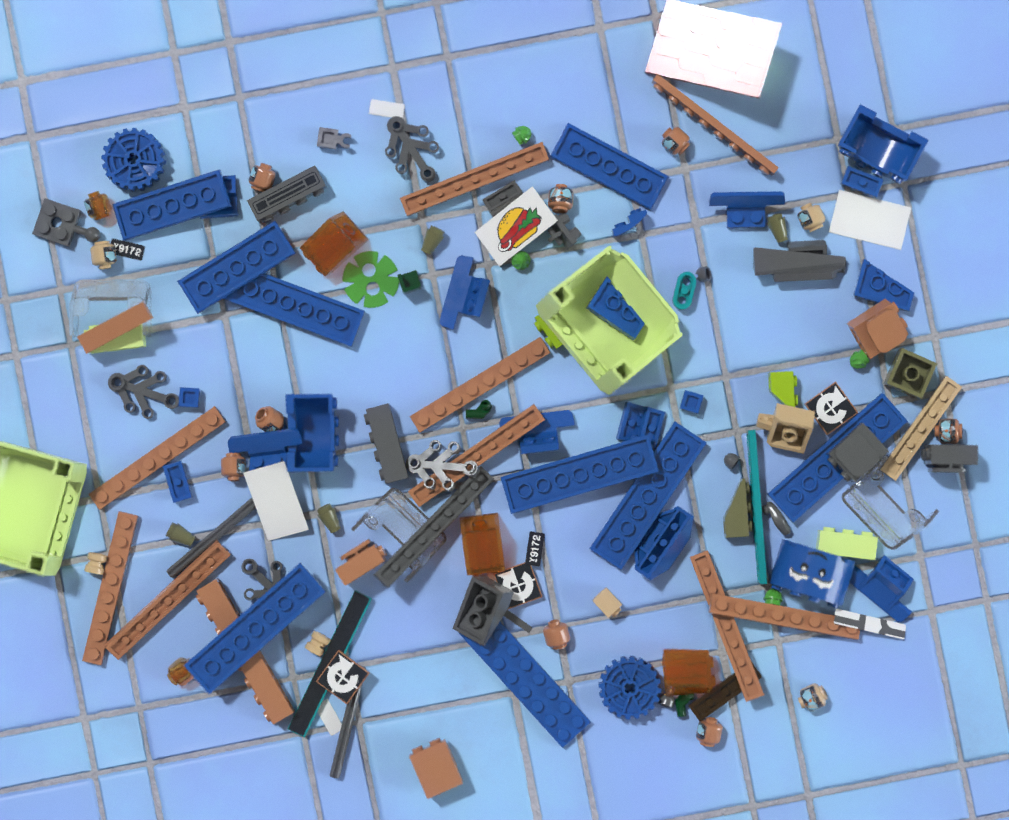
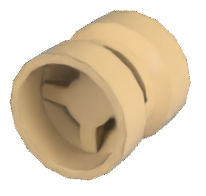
[84,552,107,575]
[305,630,331,657]

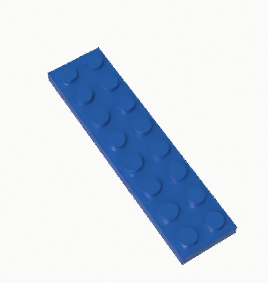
[224,273,365,347]
[767,392,908,523]
[589,421,707,570]
[501,435,659,514]
[184,562,326,694]
[459,622,591,748]

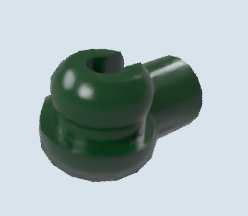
[466,400,492,419]
[675,690,694,717]

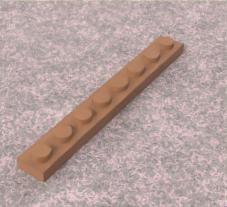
[652,74,779,176]
[400,142,549,216]
[410,337,550,433]
[408,404,545,507]
[89,406,226,510]
[82,511,138,665]
[104,540,231,660]
[690,550,764,702]
[708,594,860,640]

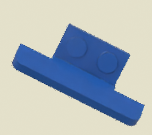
[709,191,785,228]
[439,255,490,330]
[499,410,575,454]
[227,428,302,471]
[850,555,914,622]

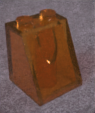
[300,211,369,276]
[460,513,505,576]
[662,649,716,696]

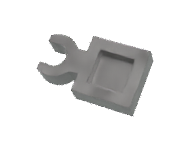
[317,127,352,150]

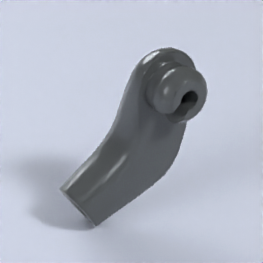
[762,502,791,535]

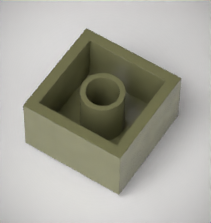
[883,348,938,399]

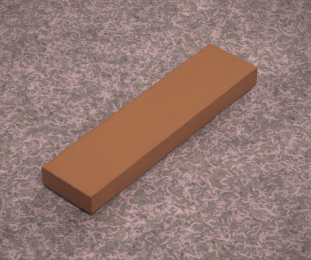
[77,301,153,354]

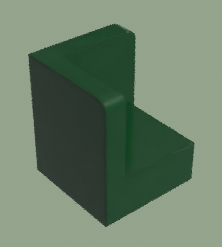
[397,270,422,294]

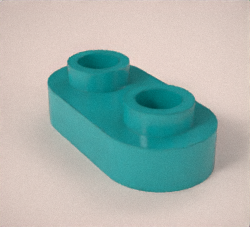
[672,272,696,310]

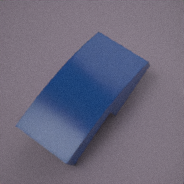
[611,208,647,238]

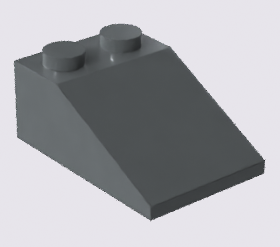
[452,575,514,646]

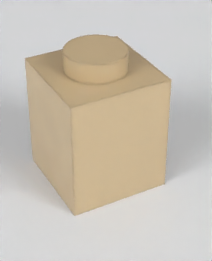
[592,587,622,618]

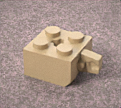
[756,403,815,454]

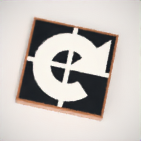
[804,382,858,435]
[493,562,542,610]
[316,650,370,704]

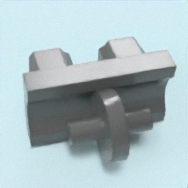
[548,213,581,250]

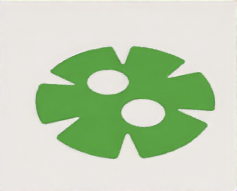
[343,251,399,308]

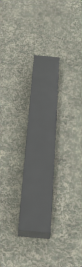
[374,466,494,589]

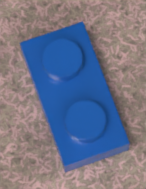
[840,166,884,198]
[163,461,193,503]

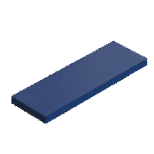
[550,123,669,210]
[112,170,232,241]
[177,221,296,314]

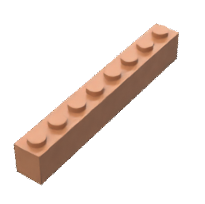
[196,578,295,724]

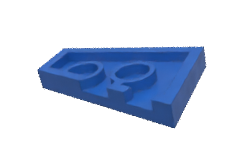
[853,259,914,312]
[586,276,645,340]

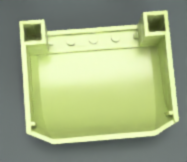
[536,246,683,395]
[0,441,87,576]

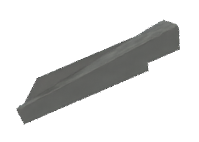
[753,247,846,282]

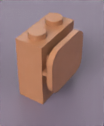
[847,299,909,359]
[335,539,387,586]
[409,738,463,799]

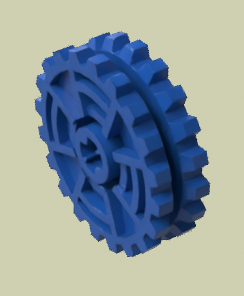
[101,128,166,192]
[598,655,661,720]

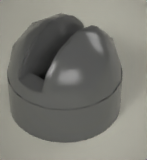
[695,266,711,282]
[724,453,740,470]
[658,693,674,708]

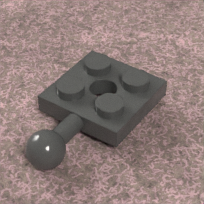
[32,198,100,247]

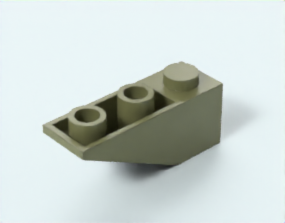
[723,479,752,538]

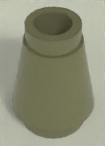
[767,213,788,243]
[421,225,445,255]
[317,503,341,533]
[165,523,195,547]

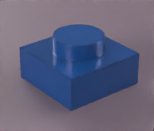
[179,387,200,408]
[679,390,704,414]

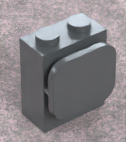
[827,423,889,483]
[921,445,978,472]

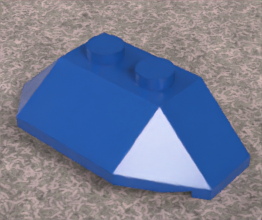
[635,506,694,580]

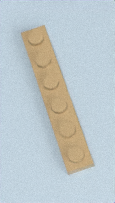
[879,376,962,481]

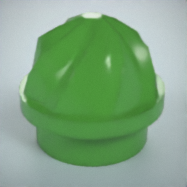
[512,126,531,145]
[511,251,530,270]
[850,350,870,369]
[763,589,783,606]

